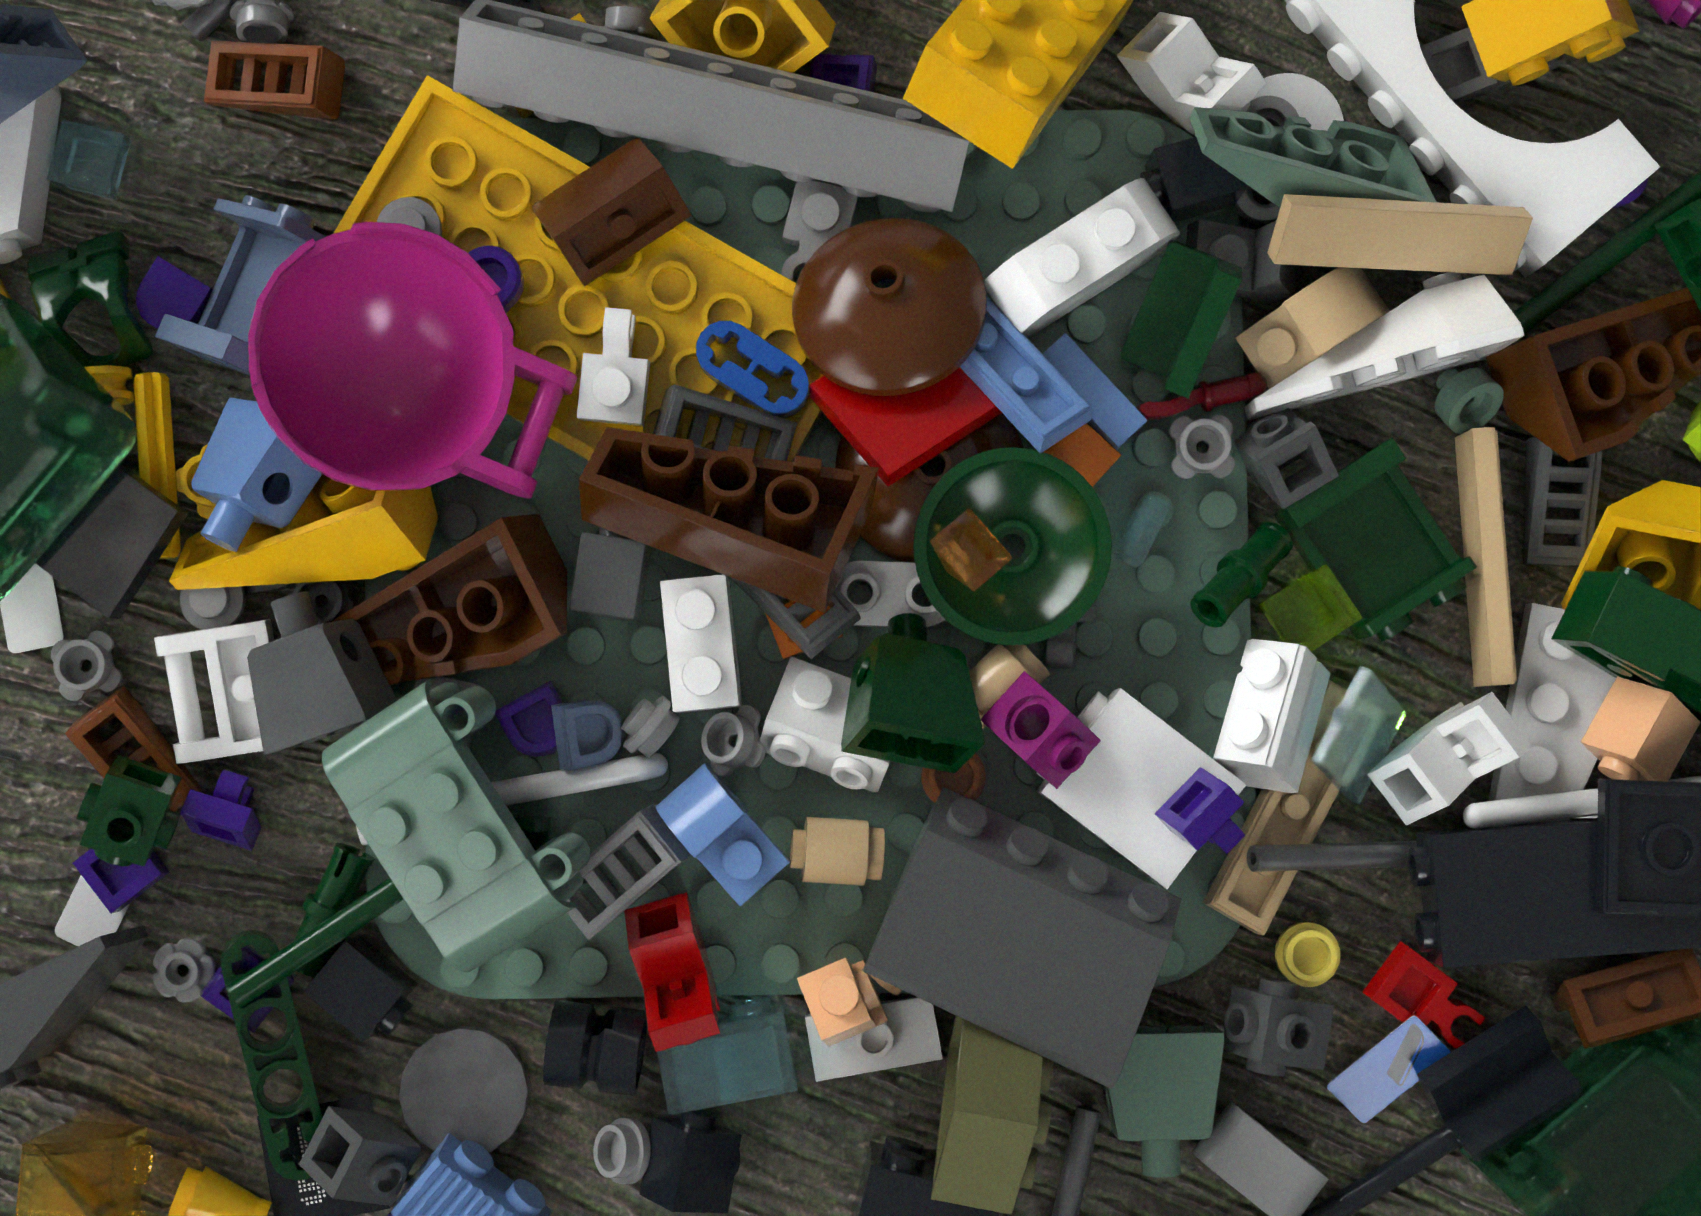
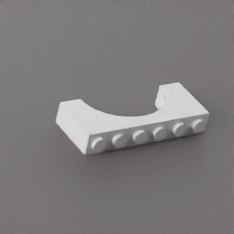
[1284,0,1660,278]

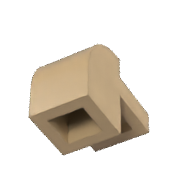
[1235,267,1390,390]

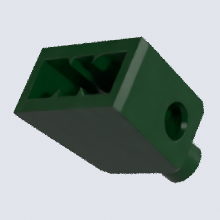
[841,613,985,774]

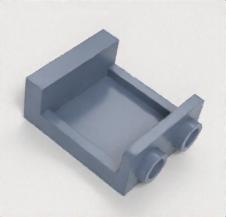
[155,195,325,376]

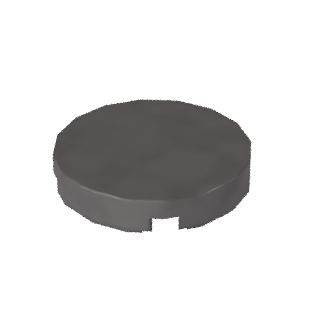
[399,1025,531,1152]

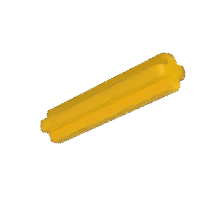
[133,372,181,559]

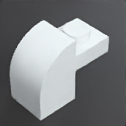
[1117,12,1267,136]
[1367,692,1532,826]

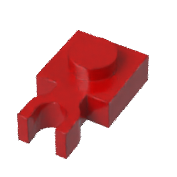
[1362,941,1485,1049]

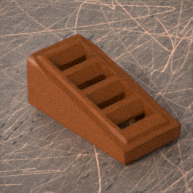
[204,41,345,119]
[64,685,202,811]

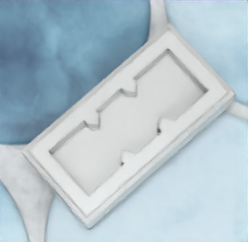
[805,996,943,1082]

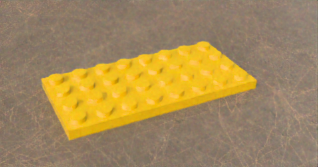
[333,75,824,462]

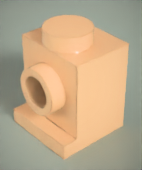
[797,958,889,1047]

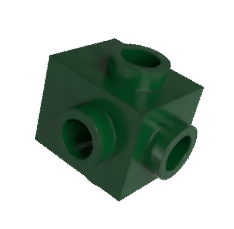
[77,755,182,867]

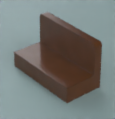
[532,138,692,287]
[1552,948,1701,1049]

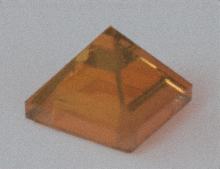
[930,508,1012,591]

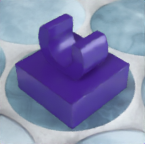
[1155,767,1245,854]
[180,770,262,851]

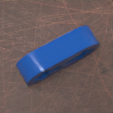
[696,321,809,418]

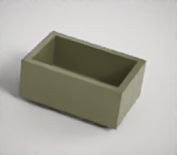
[931,1016,1054,1215]

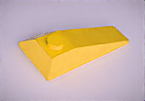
[169,474,438,590]

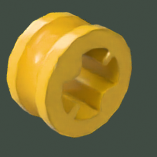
[73,365,134,407]

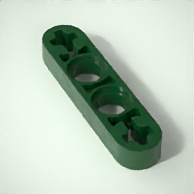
[221,930,322,1181]

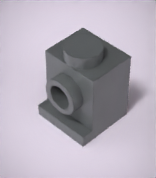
[1234,408,1339,509]

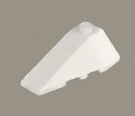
[1245,272,1525,422]

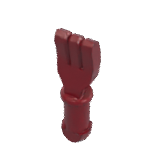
[1136,373,1267,420]

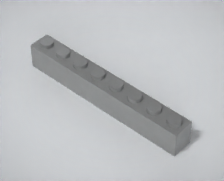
[453,0,969,212]

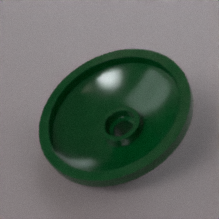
[913,447,1112,645]

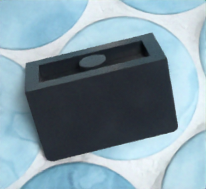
[1417,1005,1583,1161]

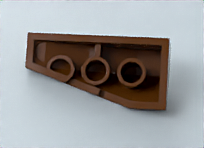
[331,514,567,685]

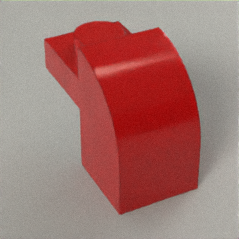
[624,892,720,1052]

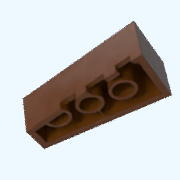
[579,427,879,613]

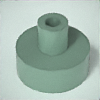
[1434,367,1504,434]

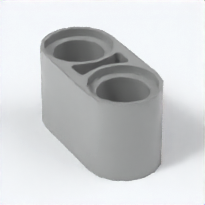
[1192,1101,1329,1216]

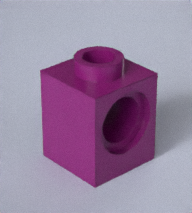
[980,671,1101,789]

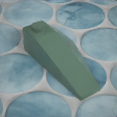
[1189,107,1437,208]

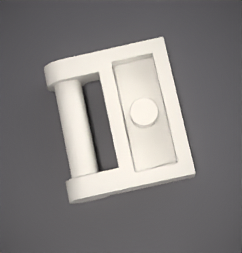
[154,619,274,764]

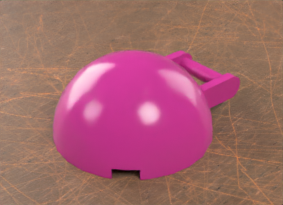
[248,222,577,499]

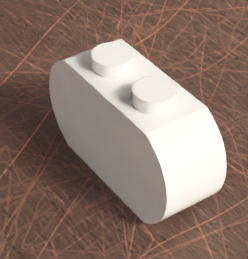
[984,178,1180,338]

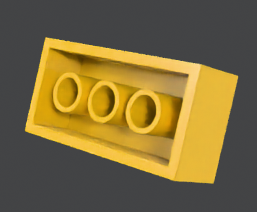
[903,0,1133,169]

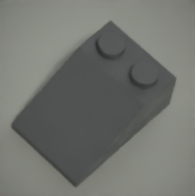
[0,925,149,1090]

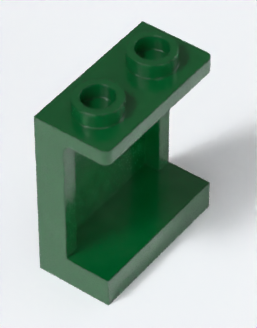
[1273,438,1477,642]

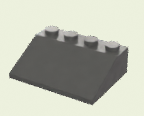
[863,787,1182,1089]

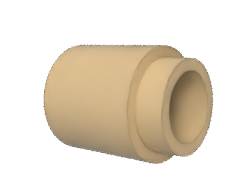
[969,644,1050,728]
[790,817,885,886]

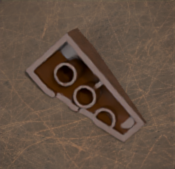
[1486,288,1701,462]

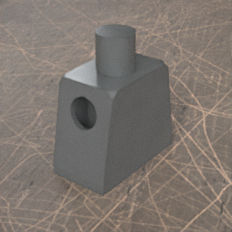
[247,591,397,755]

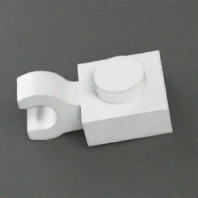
[577,307,650,426]

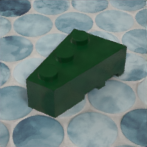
[1551,566,1701,728]

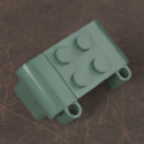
[322,679,590,973]

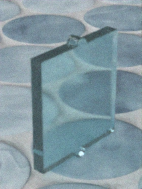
[1311,666,1407,805]

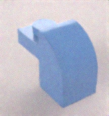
[655,763,790,906]

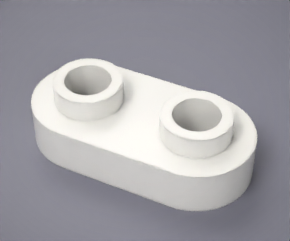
[837,561,945,628]

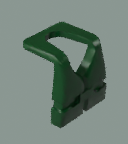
[27,231,153,376]

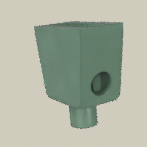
[1102,1024,1224,1178]

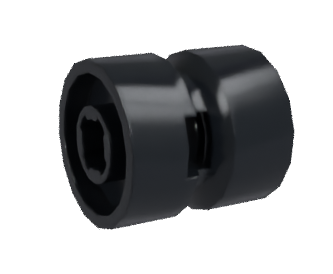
[543,1000,647,1096]

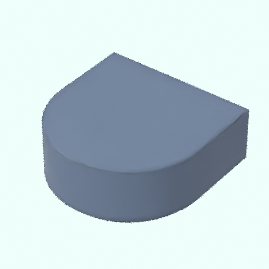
[551,699,624,771]

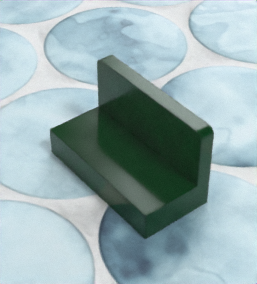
[1121,240,1242,398]

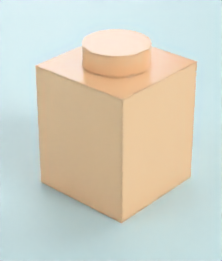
[1581,676,1700,781]

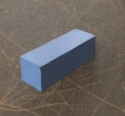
[1043,333,1148,450]

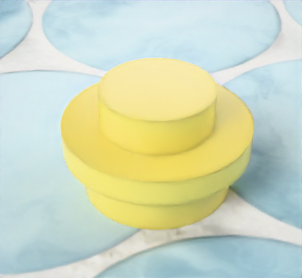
[1275,922,1341,987]

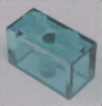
[657,998,799,1115]

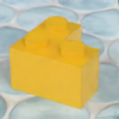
[1461,0,1640,86]

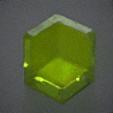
[1258,564,1362,652]

